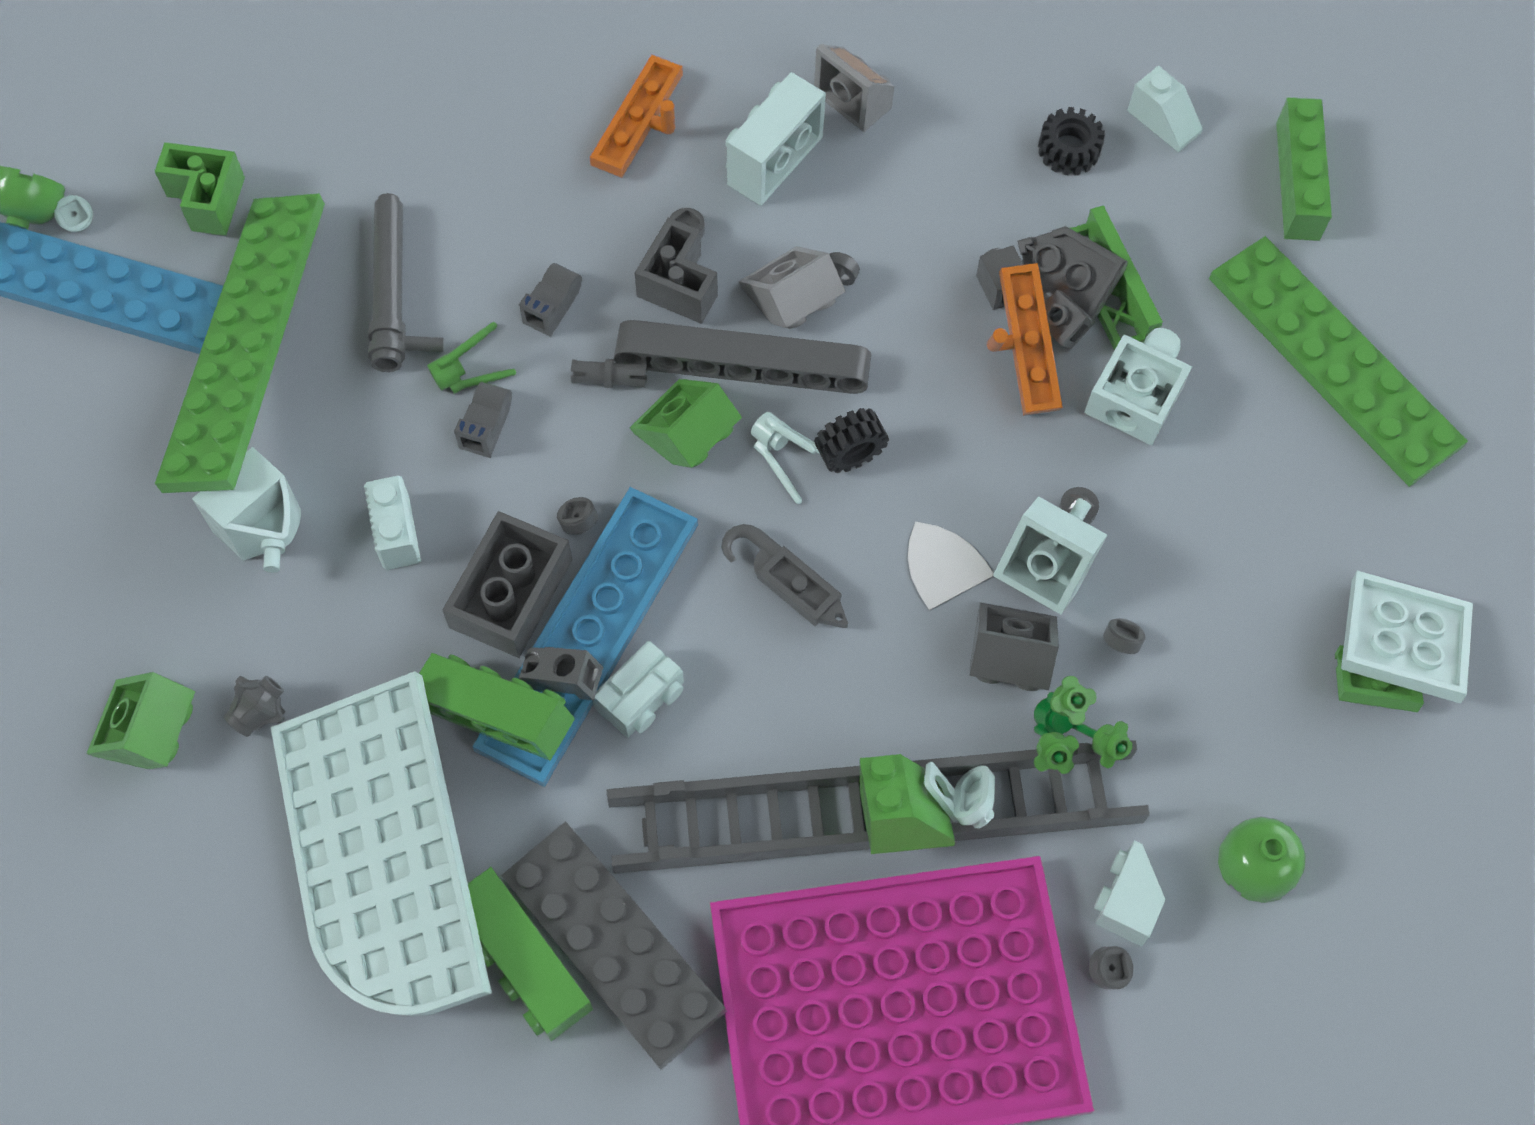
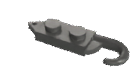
[721,524,848,628]

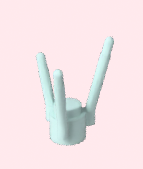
[751,412,820,504]

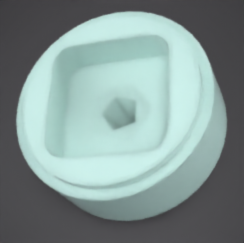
[54,195,93,232]

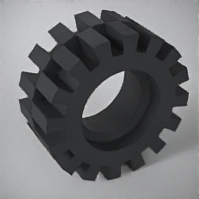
[1038,107,1105,176]
[814,408,889,473]

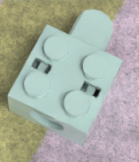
[1084,328,1192,446]

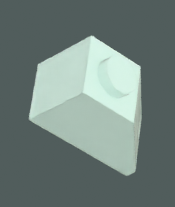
[1127,66,1203,152]

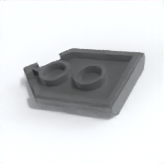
[1017,226,1128,320]

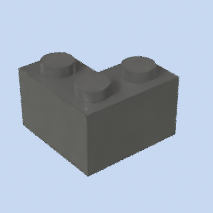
[634,217,718,324]

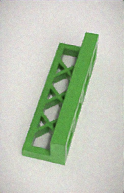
[1070,205,1163,351]

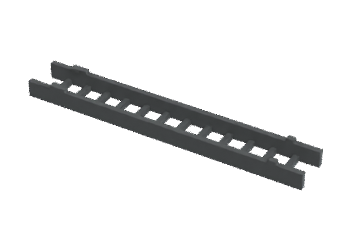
[607,740,1150,874]

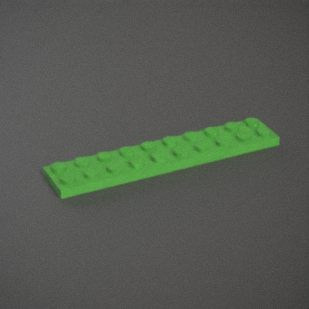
[155,193,325,493]

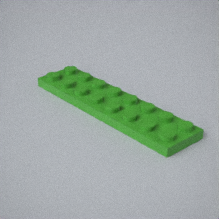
[1209,236,1468,487]

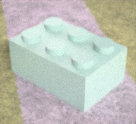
[725,72,826,206]

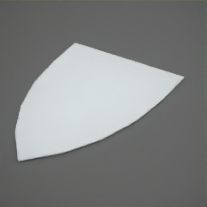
[908,522,994,610]

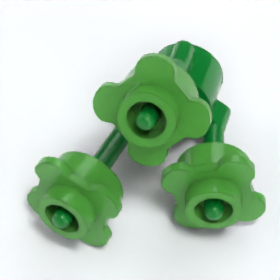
[1034,676,1133,774]

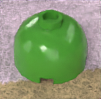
[0,166,65,230]
[1218,816,1306,903]

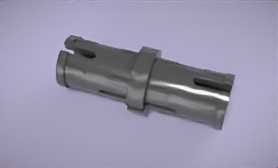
[571,359,647,388]

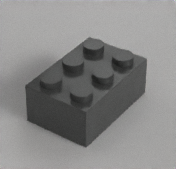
[442,511,573,658]

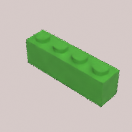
[1276,97,1332,241]
[419,653,575,761]
[468,867,593,1042]

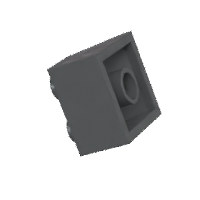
[969,603,1059,691]

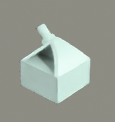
[192,447,301,573]
[993,496,1107,615]

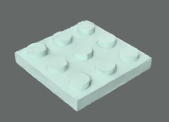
[1341,571,1473,704]

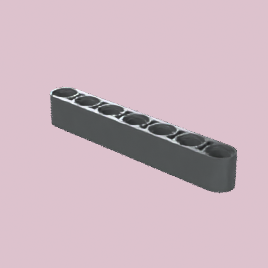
[613,320,871,394]

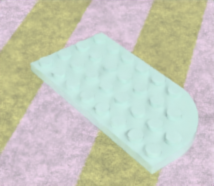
[271,671,491,1016]

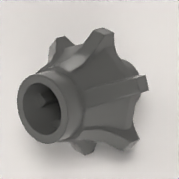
[224,676,286,737]

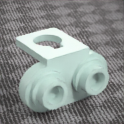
[924,761,995,828]

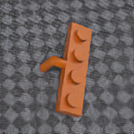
[590,54,683,178]
[987,263,1063,416]

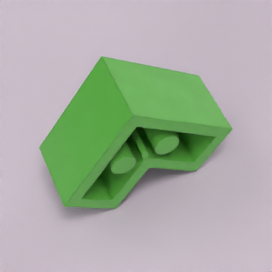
[154,142,245,236]

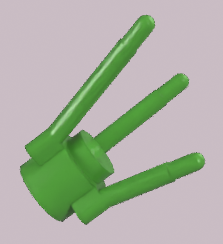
[427,322,516,394]

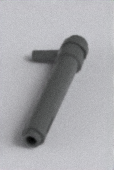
[368,193,443,372]

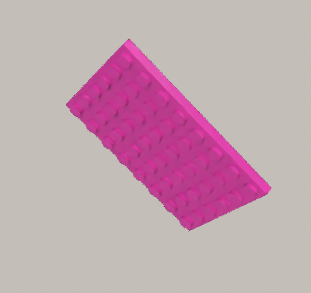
[710,856,1094,1125]

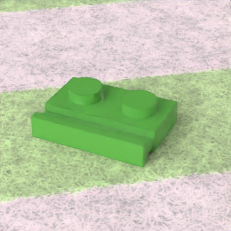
[1334,645,1424,712]

